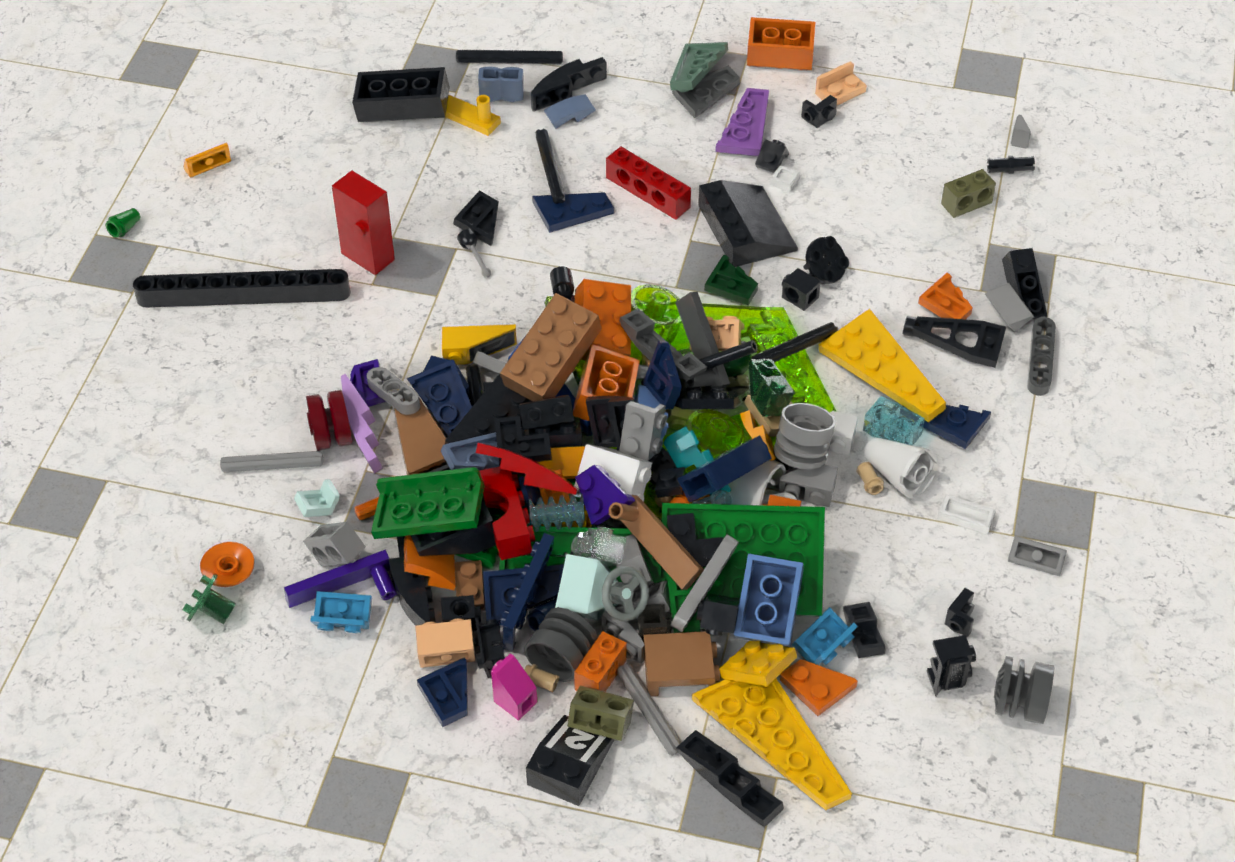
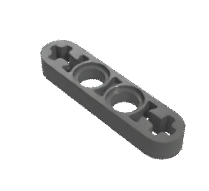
[1027,317,1056,396]

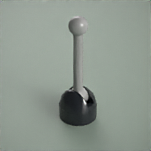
[457,229,491,277]

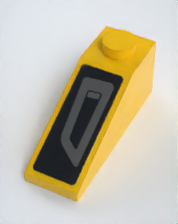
[442,324,517,365]

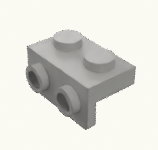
[619,401,667,461]

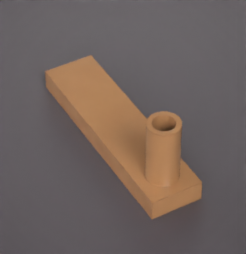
[609,494,704,590]

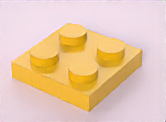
[719,640,797,686]

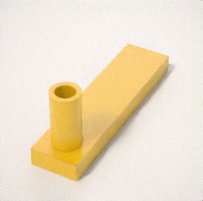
[445,95,501,136]

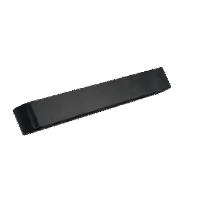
[133,269,351,308]

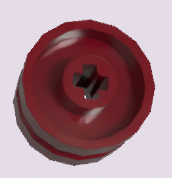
[306,389,352,451]

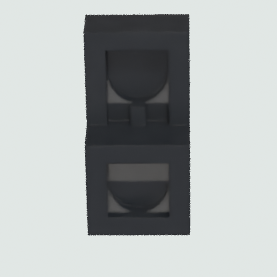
[843,602,885,658]

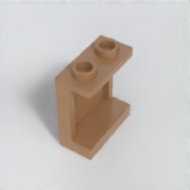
[644,631,720,697]

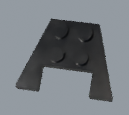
[675,386,753,409]

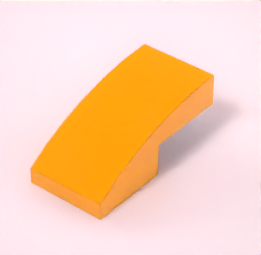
[740,410,776,461]

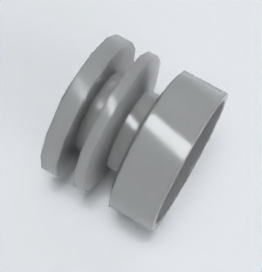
[773,403,836,469]

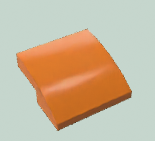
[404,535,456,590]

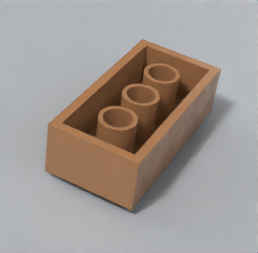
[500,293,602,401]

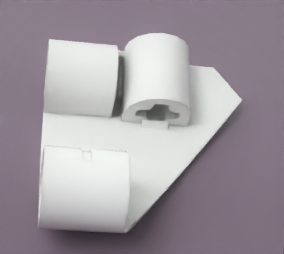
[713,460,786,505]

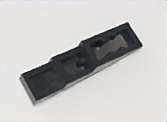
[676,730,784,827]

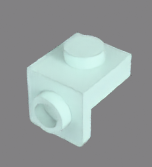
[294,479,339,517]

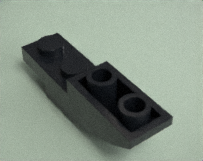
[531,57,607,112]
[389,536,436,626]

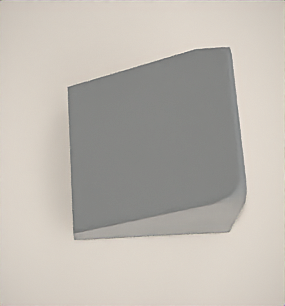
[1011,115,1031,149]

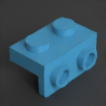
[310,591,372,633]
[791,607,858,665]

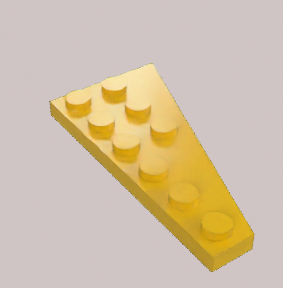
[819,308,946,422]
[692,678,852,810]

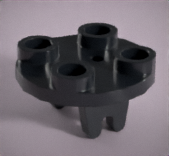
[803,236,849,284]

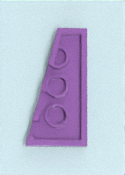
[715,88,769,156]

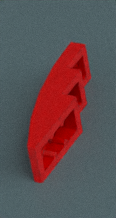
[476,443,579,495]

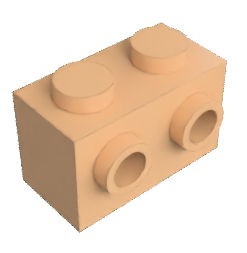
[415,618,475,668]

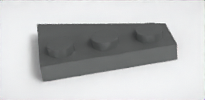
[672,65,740,118]

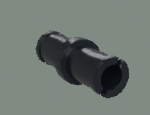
[987,155,1035,174]

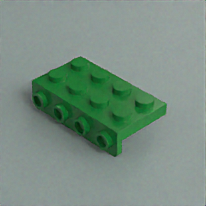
[371,467,485,539]

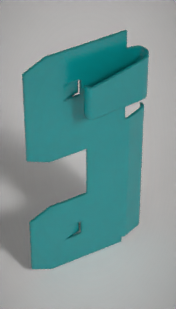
[664,426,732,504]

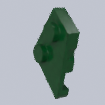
[704,254,758,306]

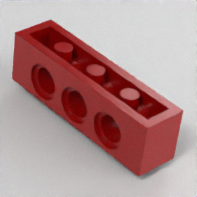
[606,146,691,220]

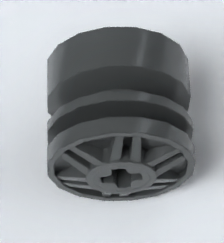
[524,607,598,682]
[994,656,1054,724]

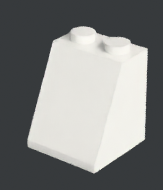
[572,444,652,502]

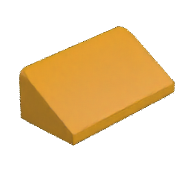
[183,142,231,178]
[538,446,585,479]

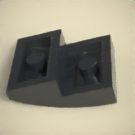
[586,396,635,451]

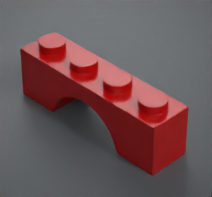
[479,466,535,560]

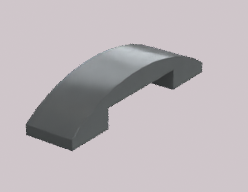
[619,308,707,380]

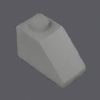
[609,534,654,592]

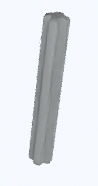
[220,451,323,472]
[617,663,681,756]

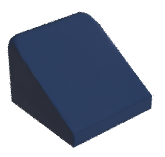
[518,476,543,510]

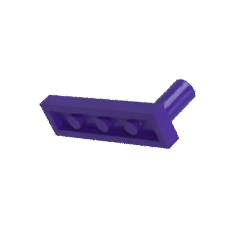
[284,549,396,608]

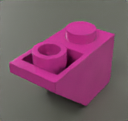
[491,653,537,721]

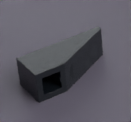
[1002,248,1048,320]

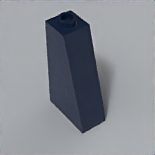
[677,435,772,502]

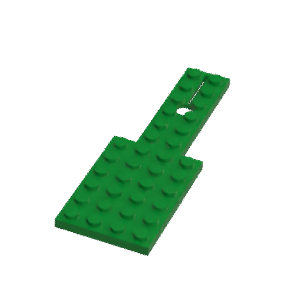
[499,503,825,617]

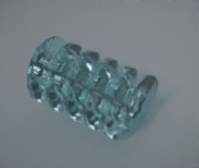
[529,494,585,532]

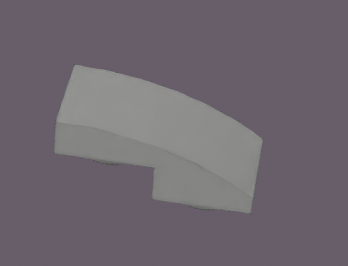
[602,611,645,664]

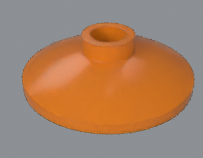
[200,542,255,587]

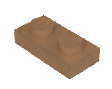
[455,560,484,611]

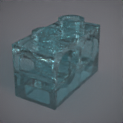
[863,396,925,445]

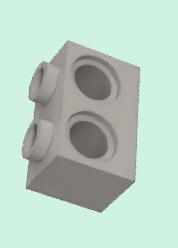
[303,522,366,566]

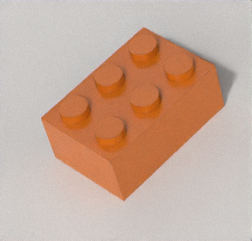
[747,17,816,70]
[575,279,631,360]
[573,344,640,421]

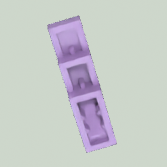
[341,374,383,474]

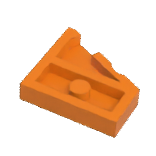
[918,273,973,319]
[780,659,858,716]

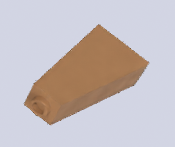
[394,397,447,475]

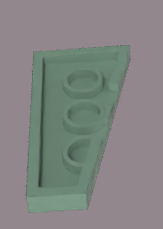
[670,42,729,92]

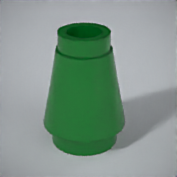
[105,208,141,238]

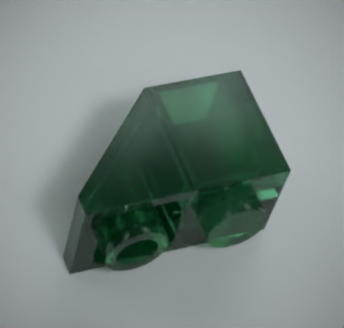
[749,359,795,417]

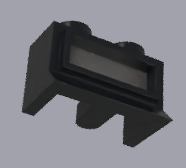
[927,635,976,697]

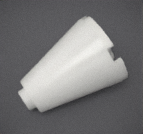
[864,438,938,498]

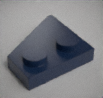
[643,341,682,409]
[417,657,468,727]

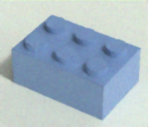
[734,554,804,647]

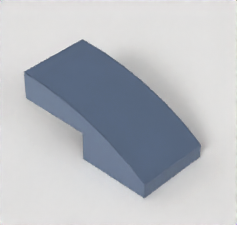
[544,94,596,129]

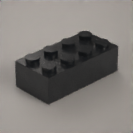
[352,67,450,122]

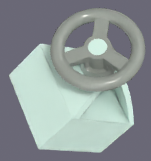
[555,554,649,621]

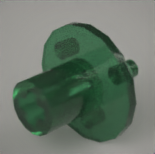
[182,573,236,624]

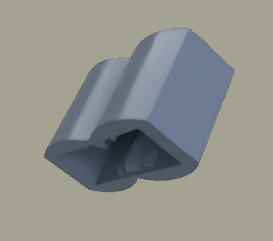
[478,67,524,102]

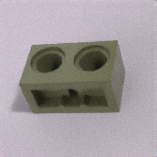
[941,169,996,218]
[567,685,634,741]

